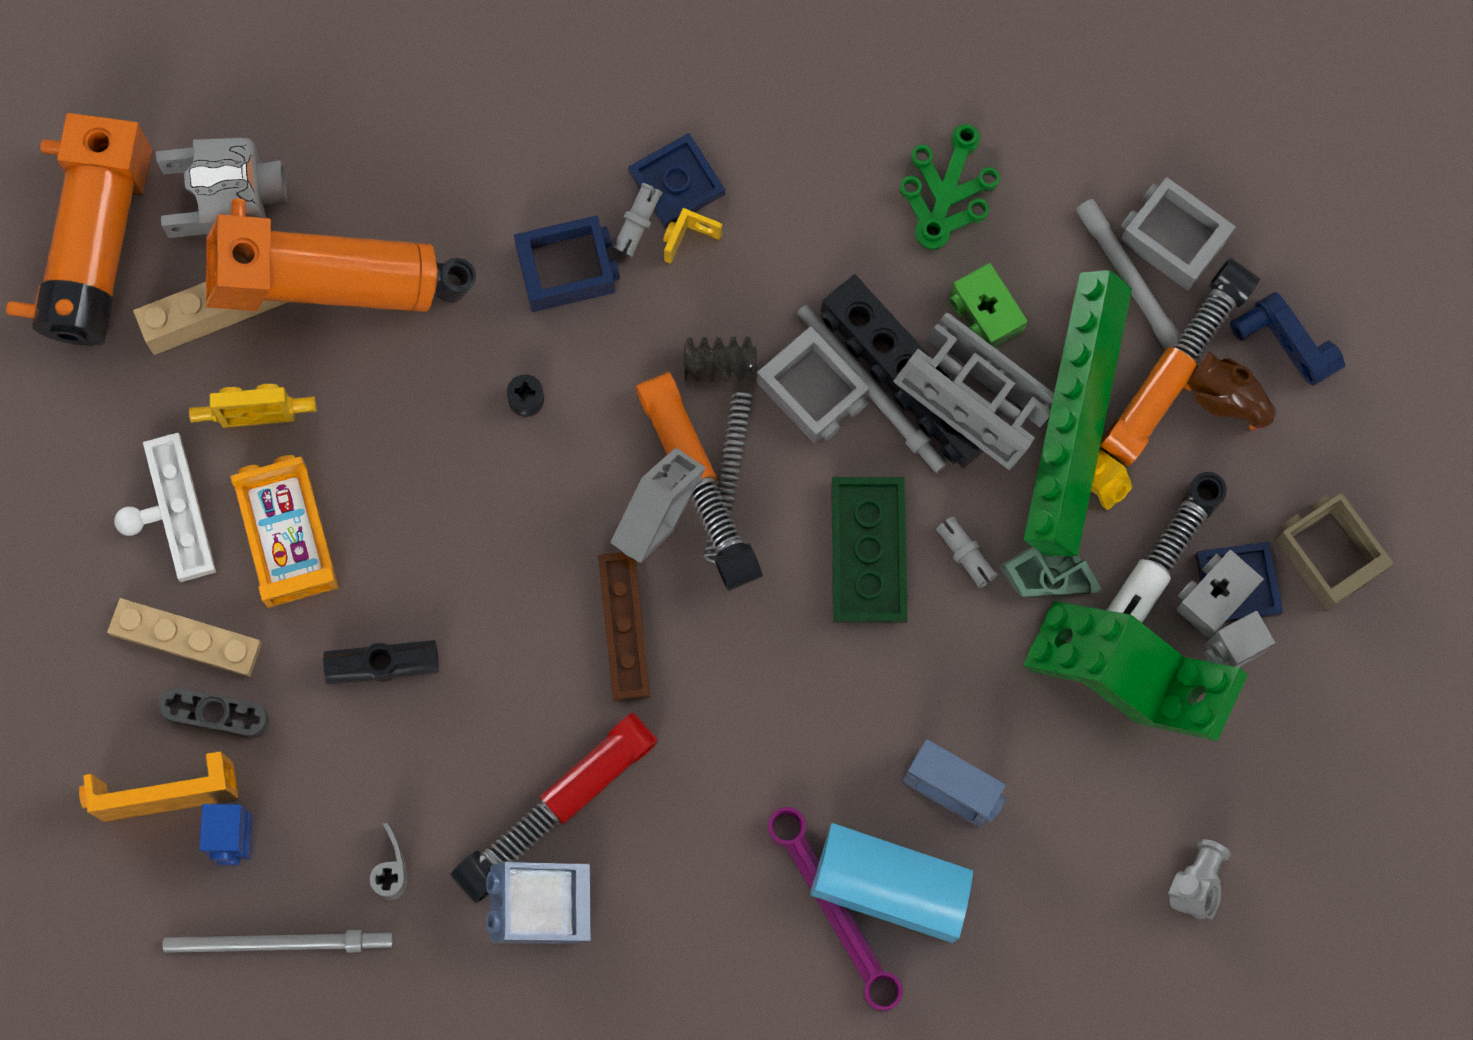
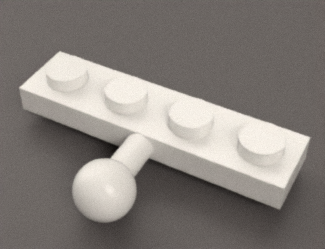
[114,432,216,582]

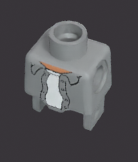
[156,137,288,238]

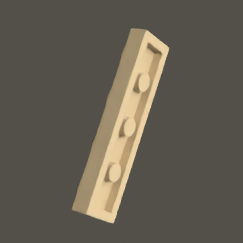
[107,598,262,678]

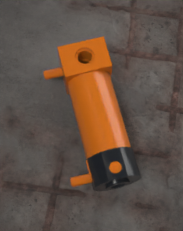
[6,113,152,346]

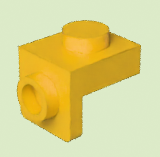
[1091,449,1132,510]

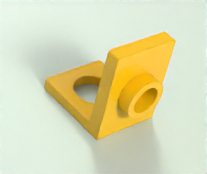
[663,208,723,264]

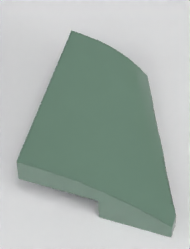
[999,546,1102,597]

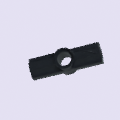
[323,640,439,685]

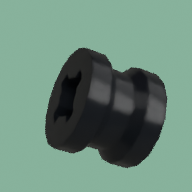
[507,374,544,417]

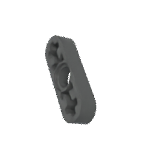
[159,688,269,738]

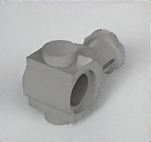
[1168,839,1230,920]

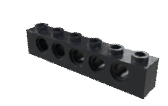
[821,274,984,469]

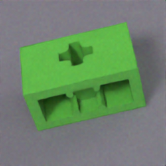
[949,263,1028,349]

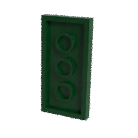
[831,477,907,623]

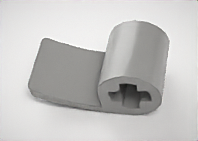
[369,823,408,900]

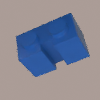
[199,804,253,866]

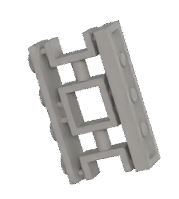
[893,313,1054,471]

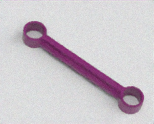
[768,807,903,1012]

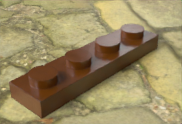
[598,552,650,702]

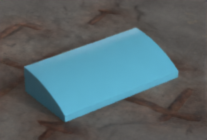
[810,823,973,943]

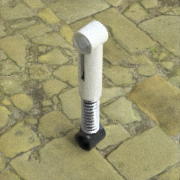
[1107,472,1227,623]

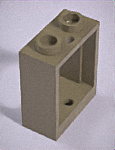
[1275,492,1394,611]

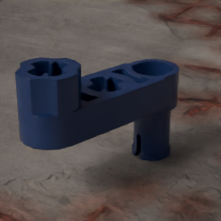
[1230,292,1346,386]

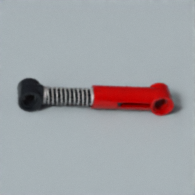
[451,712,659,904]

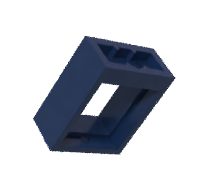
[514,215,620,312]

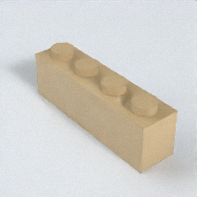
[133,282,288,355]

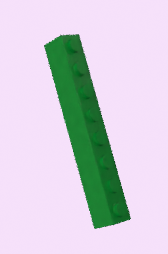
[1024,270,1132,556]

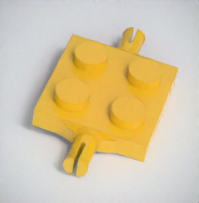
[189,384,317,428]

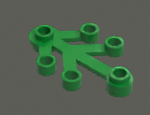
[900,124,1000,250]

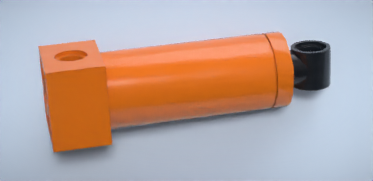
[206,198,476,312]

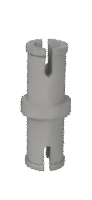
[612,183,663,257]
[936,516,998,588]

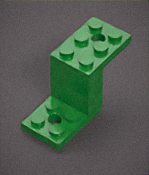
[1023,601,1248,742]

